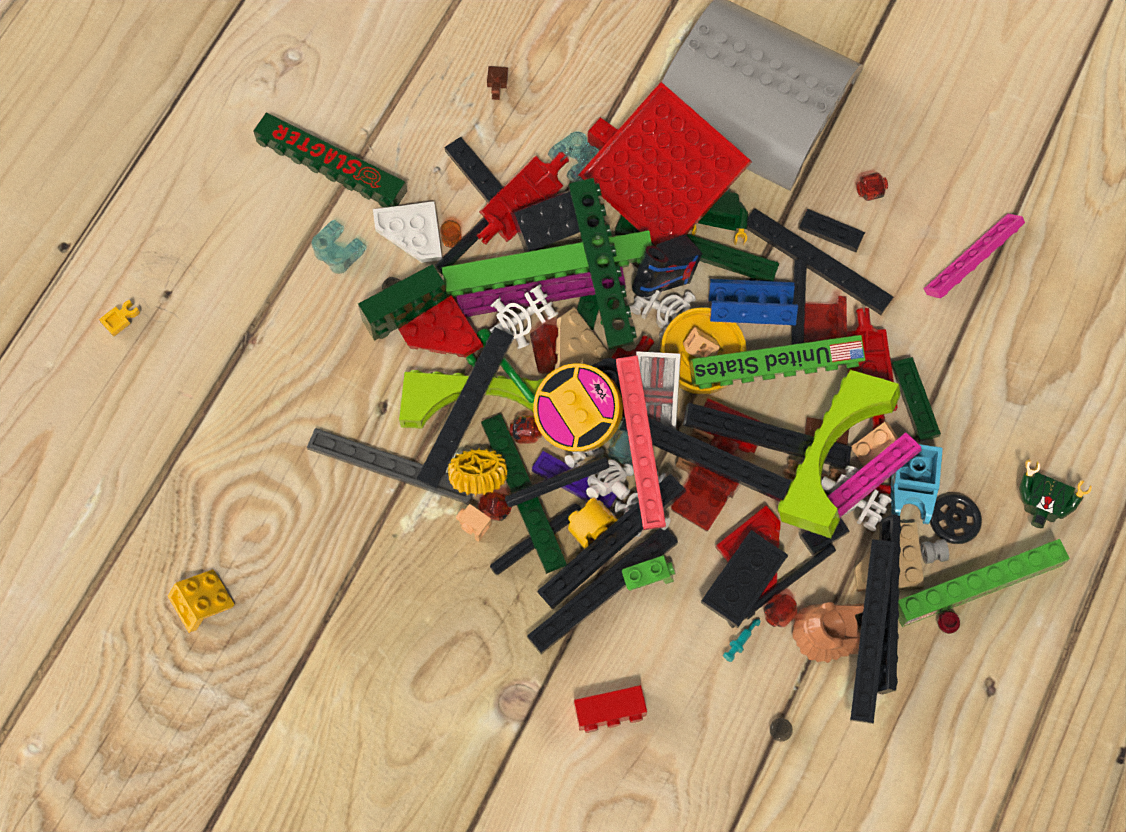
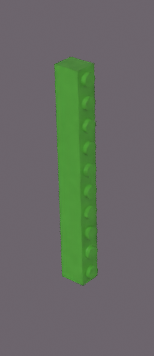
[442,231,652,298]

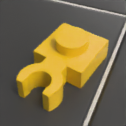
[99,300,140,337]

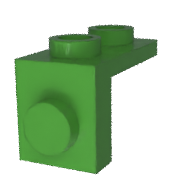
[622,555,676,591]

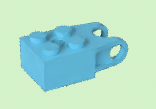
[890,444,943,524]

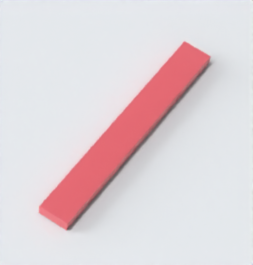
[616,355,666,530]

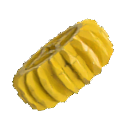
[448,448,507,496]

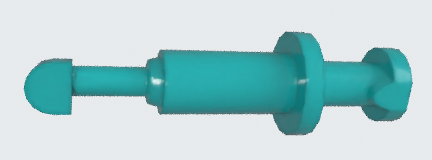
[723,619,761,662]

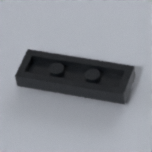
[799,209,865,253]

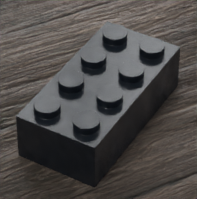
[510,190,605,252]

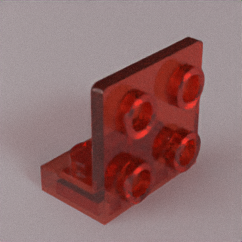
[804,296,847,343]
[671,467,732,532]

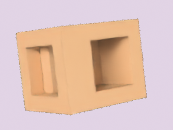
[683,327,720,358]
[456,504,492,542]

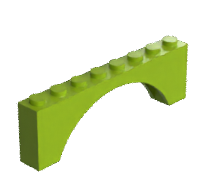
[399,370,544,429]
[778,370,901,538]

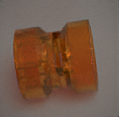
[440,220,462,248]

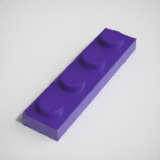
[532,451,617,510]

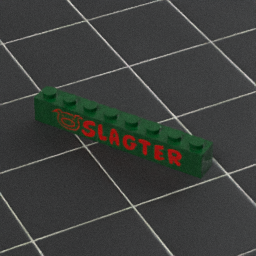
[253,112,407,208]

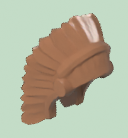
[793,602,864,663]

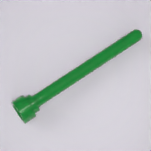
[476,329,535,403]

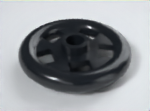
[930,494,982,544]

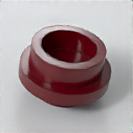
[937,611,960,634]

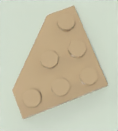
[555,307,612,370]
[854,522,924,591]

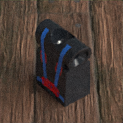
[632,234,703,297]

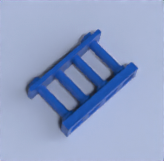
[708,279,798,325]

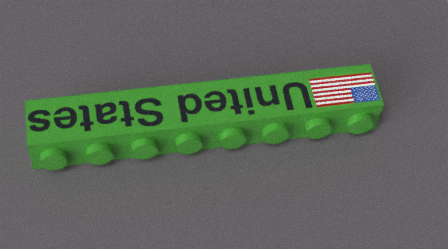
[689,335,865,390]
[898,539,1070,627]

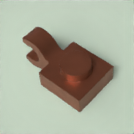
[487,66,508,100]

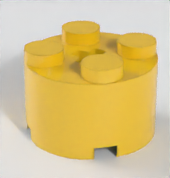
[568,498,618,549]

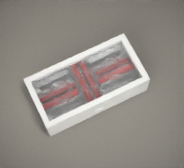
[636,352,681,429]

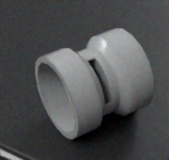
[921,539,949,564]

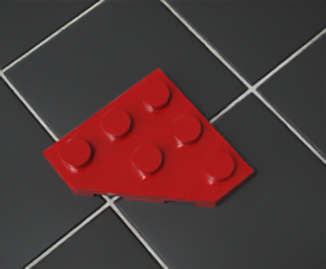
[398,295,483,358]
[716,506,781,596]

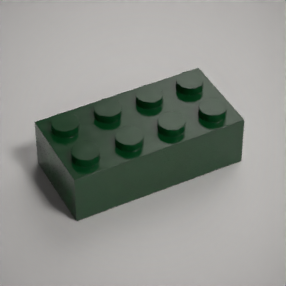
[358,264,447,341]

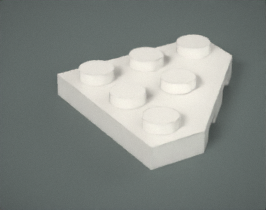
[373,202,442,263]

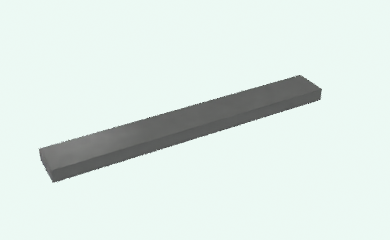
[307,428,473,505]

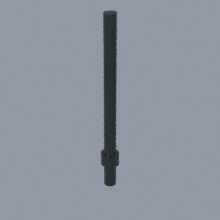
[727,544,836,628]

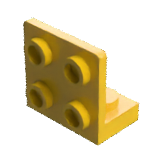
[168,570,234,633]

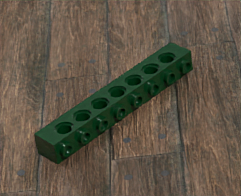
[569,178,637,350]

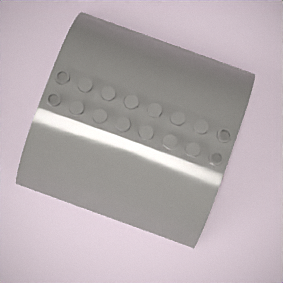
[662,0,863,191]

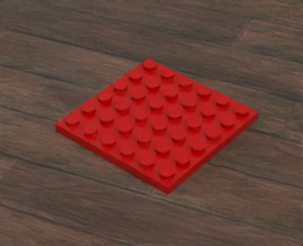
[578,82,752,246]

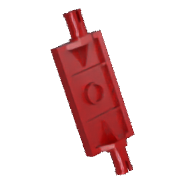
[477,152,569,245]
[843,308,898,430]

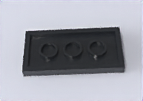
[701,530,788,628]

